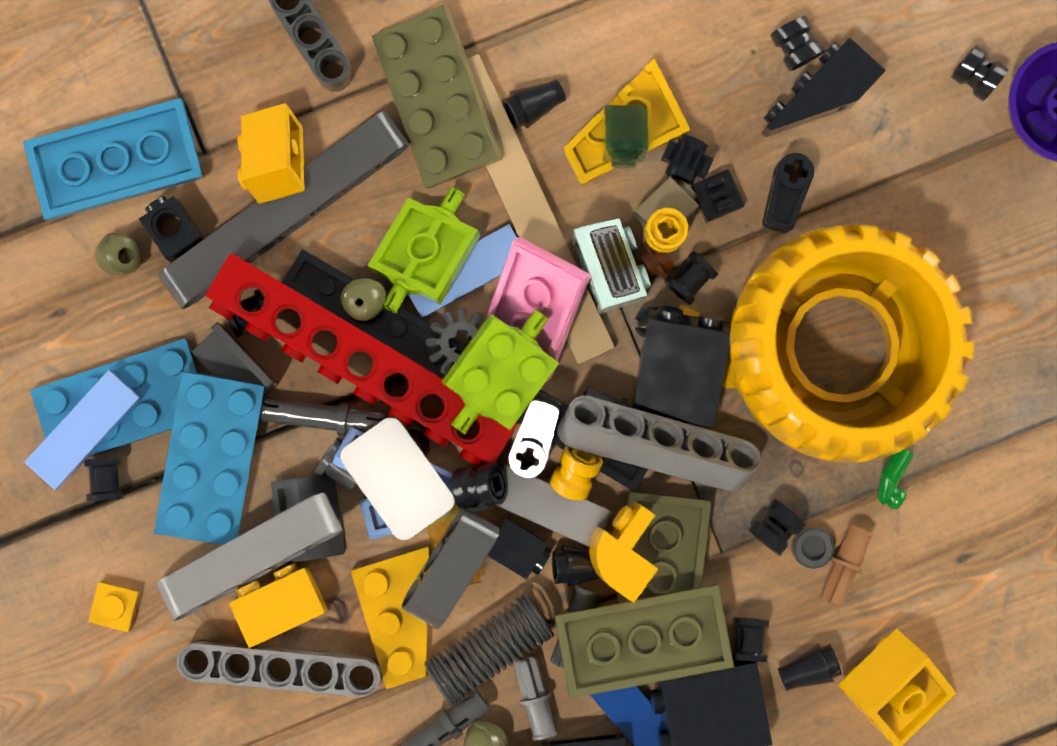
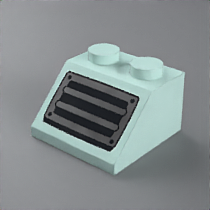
[572,218,651,315]

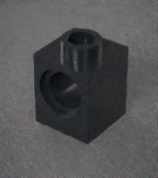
[139,196,205,263]
[487,518,550,580]

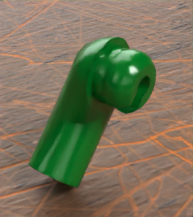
[877,448,913,509]

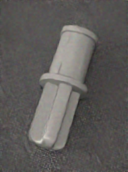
[514,656,558,741]

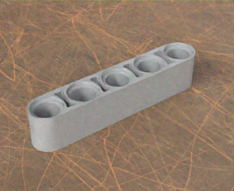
[557,396,762,491]
[156,493,343,621]
[176,640,382,697]

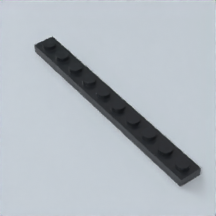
[282,249,648,492]

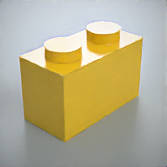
[237,103,305,204]
[229,563,328,648]

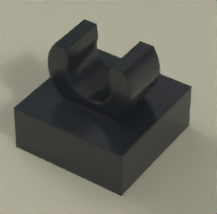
[690,169,745,224]

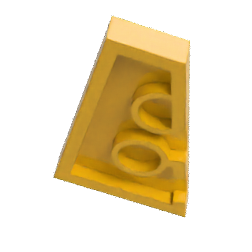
[563,58,691,186]
[351,546,430,689]

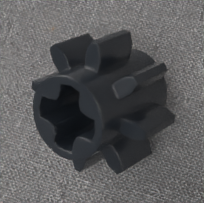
[661,134,713,185]

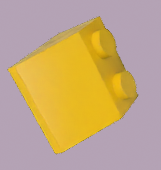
[838,628,957,746]

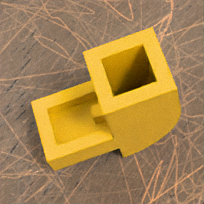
[589,502,658,603]

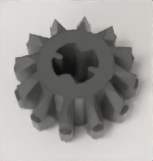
[426,308,482,375]

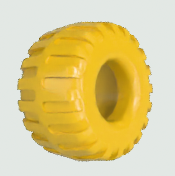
[728,225,974,463]

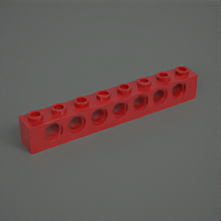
[205,253,518,468]

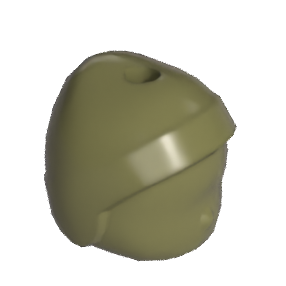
[95,233,142,275]
[340,278,386,321]
[463,721,508,746]

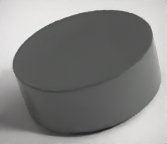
[791,527,834,569]

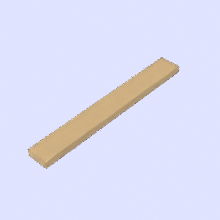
[467,54,615,366]

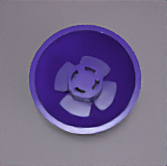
[1008,42,1057,162]

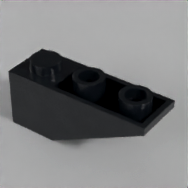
[762,37,886,137]

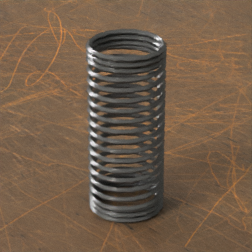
[424,593,554,705]

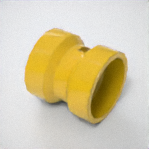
[644,208,688,254]
[550,446,603,501]

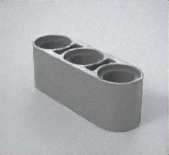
[497,464,612,547]

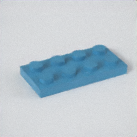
[23,98,204,222]
[30,338,199,458]
[154,370,265,545]

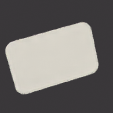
[340,418,454,540]

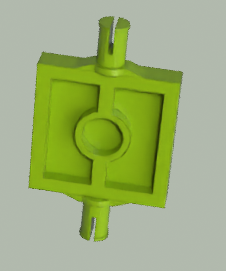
[367,187,480,313]
[442,309,559,434]

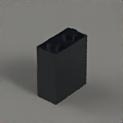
[632,306,731,428]
[649,661,773,746]

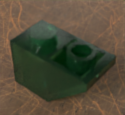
[602,105,648,169]

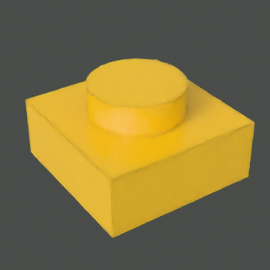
[88,581,141,632]

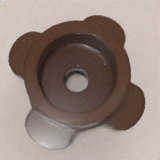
[640,242,675,280]

